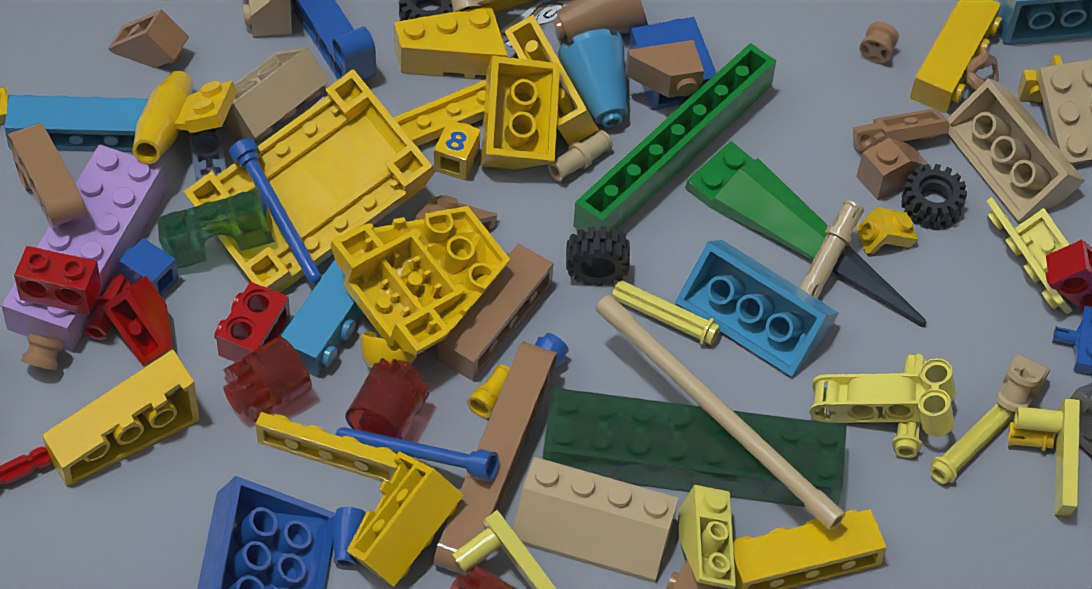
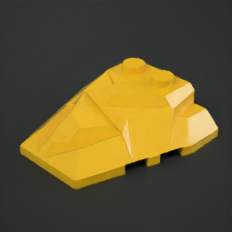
[330,206,510,356]

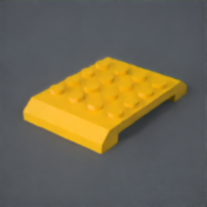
[183,69,435,293]

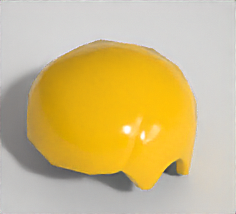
[361,332,416,373]

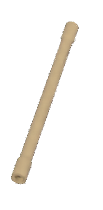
[595,295,846,530]

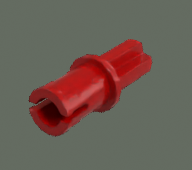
[85,274,131,340]

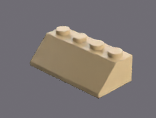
[947,78,1085,222]
[512,457,679,583]

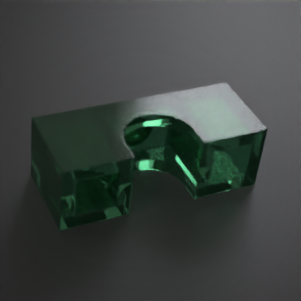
[157,189,275,269]

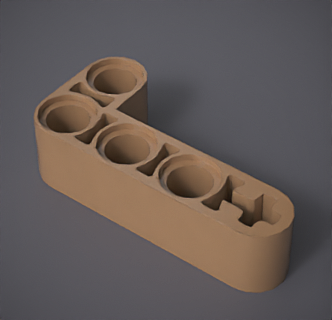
[8,123,87,228]

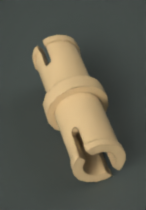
[548,130,613,181]

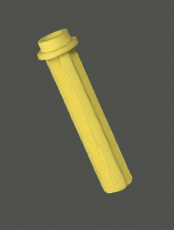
[612,281,720,345]
[892,353,926,458]
[929,402,1014,484]

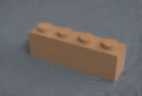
[437,243,554,381]

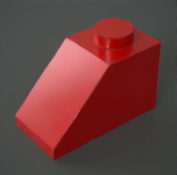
[101,276,172,366]

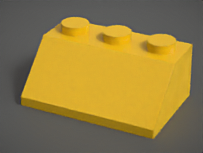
[480,56,560,170]

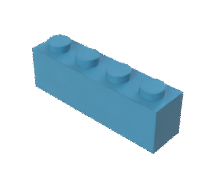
[4,95,148,152]
[278,260,365,377]

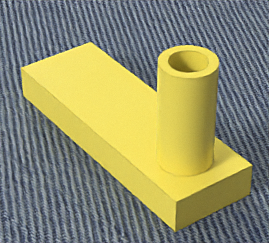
[1014,399,1080,517]
[451,510,557,589]

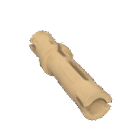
[799,200,865,299]

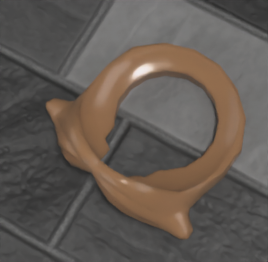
[966,47,999,91]

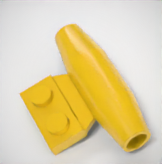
[133,71,237,164]

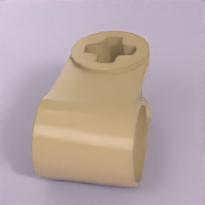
[996,353,1050,412]

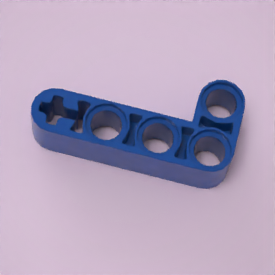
[290,0,376,81]

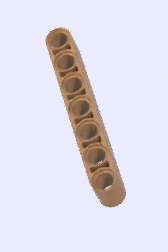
[433,341,558,577]

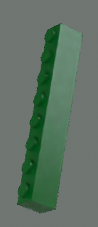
[573,43,777,232]

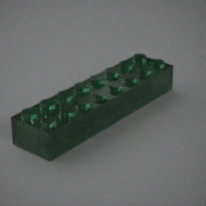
[542,387,847,507]

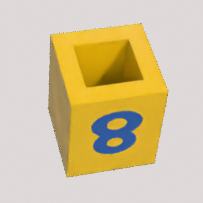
[434,120,481,181]

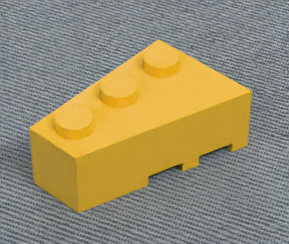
[394,6,508,79]
[347,451,463,587]

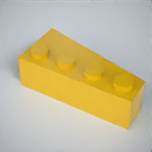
[42,349,200,487]

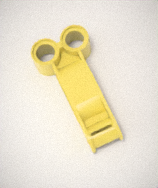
[809,358,956,437]

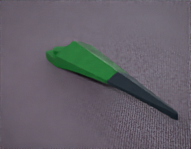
[685,141,927,327]

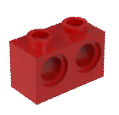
[1045,239,1092,310]
[14,246,102,315]
[214,281,290,371]

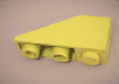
[678,485,736,589]

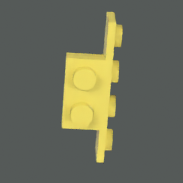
[986,197,1073,314]

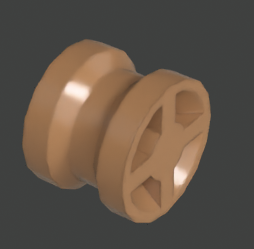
[859,22,899,64]
[21,333,64,371]

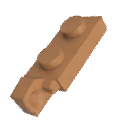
[853,108,949,151]

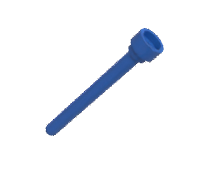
[229,138,321,284]
[336,427,499,482]

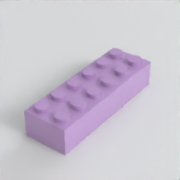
[1,144,166,352]

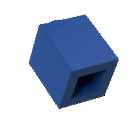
[119,238,178,296]

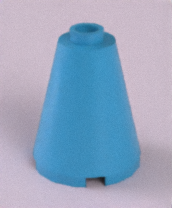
[558,29,628,127]

